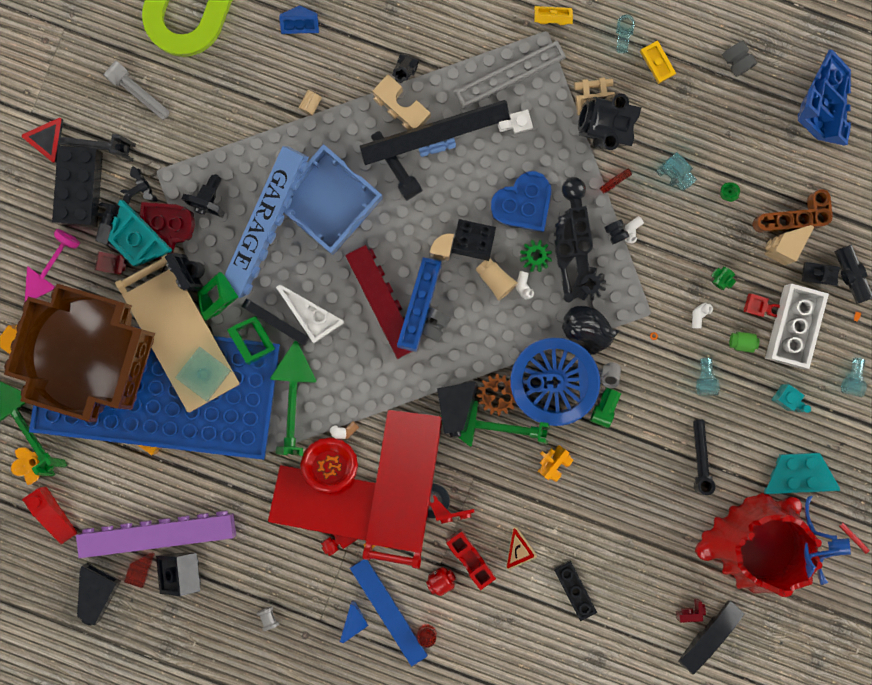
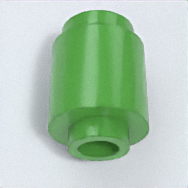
[729,331,760,353]

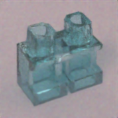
[655,152,697,191]

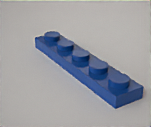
[397,257,442,352]

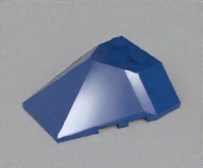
[798,50,851,146]

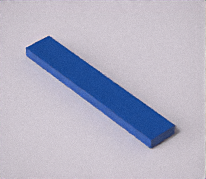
[350,559,428,667]

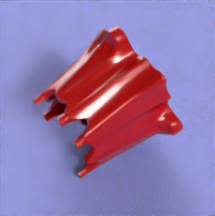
[695,493,823,597]

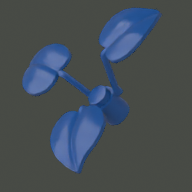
[804,496,851,585]

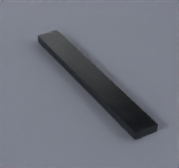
[359,100,510,165]

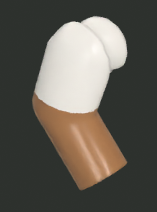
[330,421,359,439]

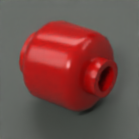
[426,567,456,596]

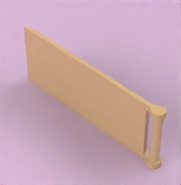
[115,254,240,413]

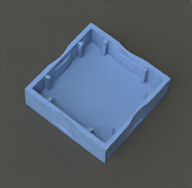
[284,144,383,255]

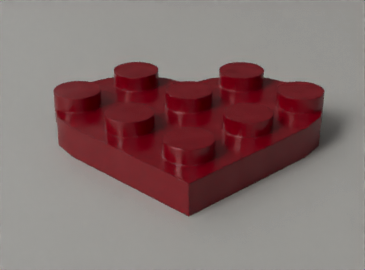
[140,202,195,261]

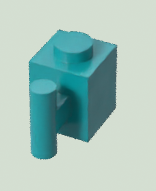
[771,384,811,413]

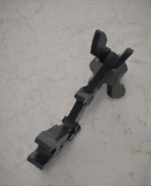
[98,166,158,217]

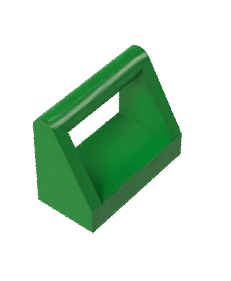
[198,272,238,321]
[227,316,275,365]

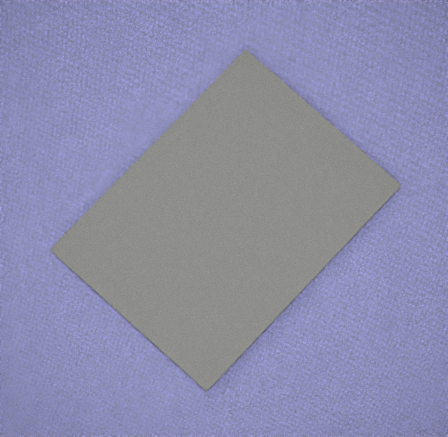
[157,31,651,453]

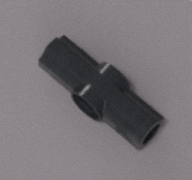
[834,244,872,304]

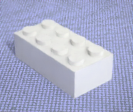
[765,284,829,369]

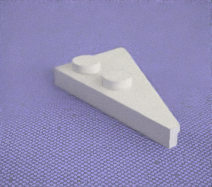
[276,285,345,343]

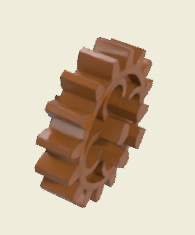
[477,374,516,416]

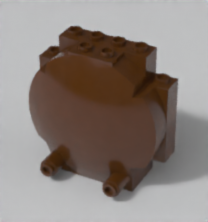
[4,284,155,422]

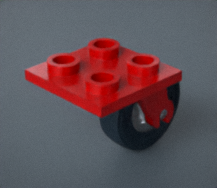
[427,483,475,524]

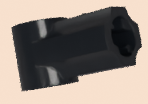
[392,53,419,83]

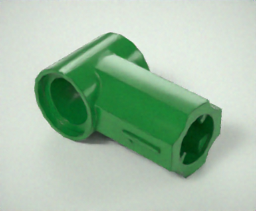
[590,387,621,428]

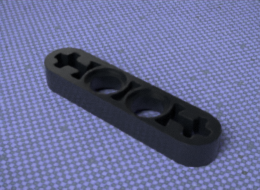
[241,298,309,346]

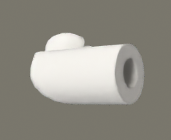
[692,303,713,328]

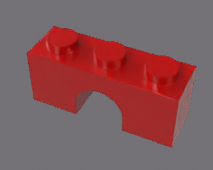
[446,529,496,591]

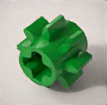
[711,266,736,290]

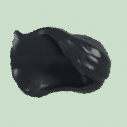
[562,306,619,355]

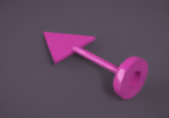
[25,229,80,301]

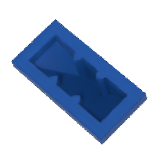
[279,5,319,34]
[340,601,369,643]

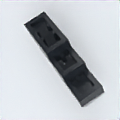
[678,601,745,675]

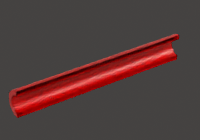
[839,522,870,554]

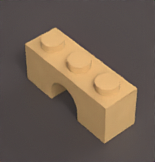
[372,74,431,130]

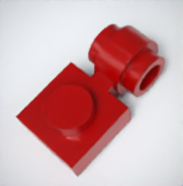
[321,535,358,556]

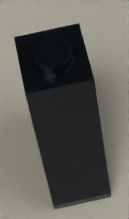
[437,381,478,438]
[77,563,121,626]

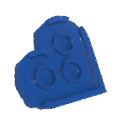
[491,171,551,232]

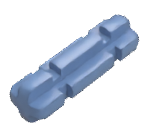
[418,137,456,157]

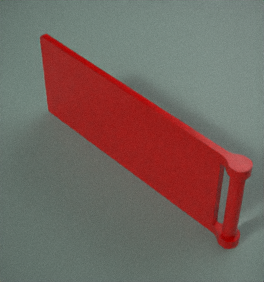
[362,410,442,569]
[268,465,376,541]

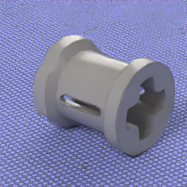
[257,606,279,631]

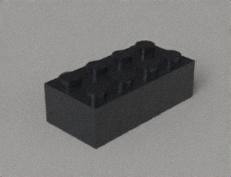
[52,146,103,228]

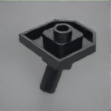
[181,174,225,218]

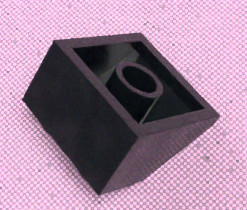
[156,552,201,596]

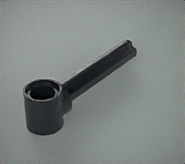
[371,131,423,201]
[693,419,716,495]

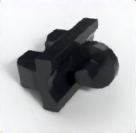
[802,262,840,286]

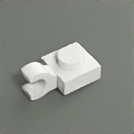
[498,109,533,134]

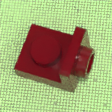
[676,599,706,623]

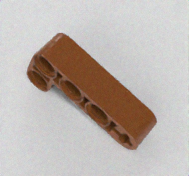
[752,189,833,233]

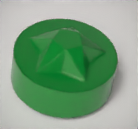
[720,182,740,202]

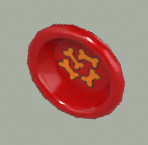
[300,437,358,493]

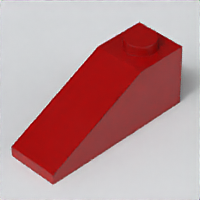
[22,486,78,544]

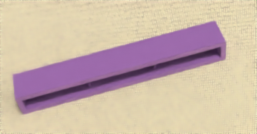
[76,510,236,558]

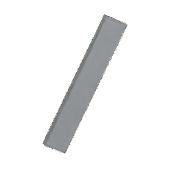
[455,40,566,109]

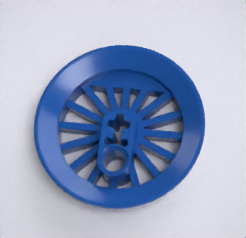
[511,338,600,426]

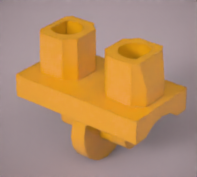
[538,445,573,482]

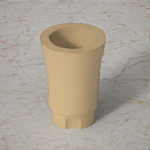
[476,259,518,301]

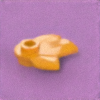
[11,447,40,485]

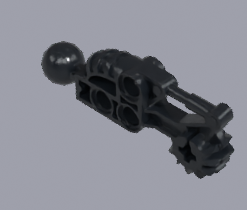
[554,177,606,303]

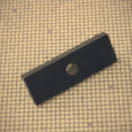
[553,560,597,621]

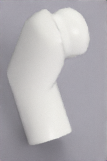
[624,216,644,244]
[516,271,534,299]

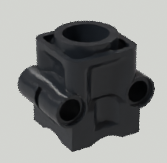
[578,93,642,150]

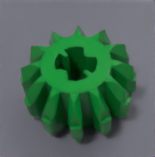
[520,240,552,272]

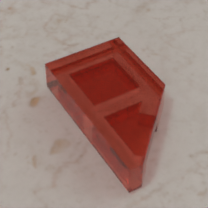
[599,168,632,194]
[124,552,155,588]

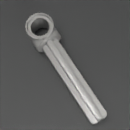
[103,60,170,120]
[545,359,621,388]

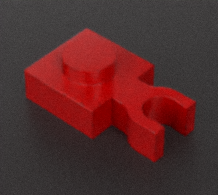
[743,293,780,317]

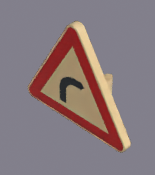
[506,527,537,569]

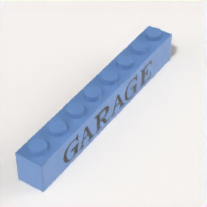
[225,146,309,298]

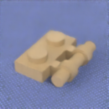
[574,77,616,115]

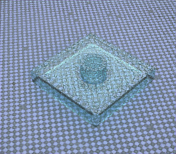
[175,347,232,402]

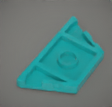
[108,200,172,267]
[764,453,840,494]

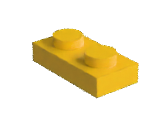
[534,6,573,25]
[640,40,676,84]

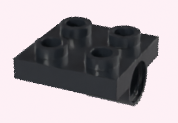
[451,219,496,261]
[165,253,205,291]

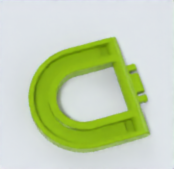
[142,0,232,57]

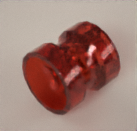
[417,624,436,648]

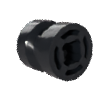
[604,219,630,245]

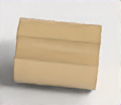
[298,90,322,116]

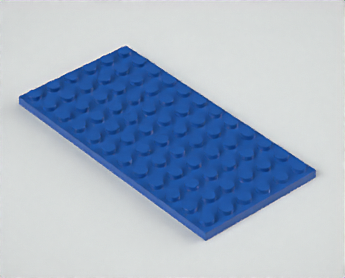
[29,326,280,460]

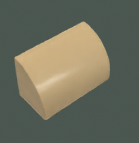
[430,234,454,261]

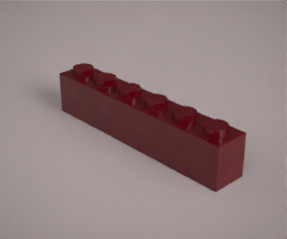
[345,245,420,359]

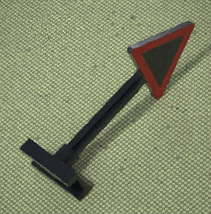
[22,118,136,163]

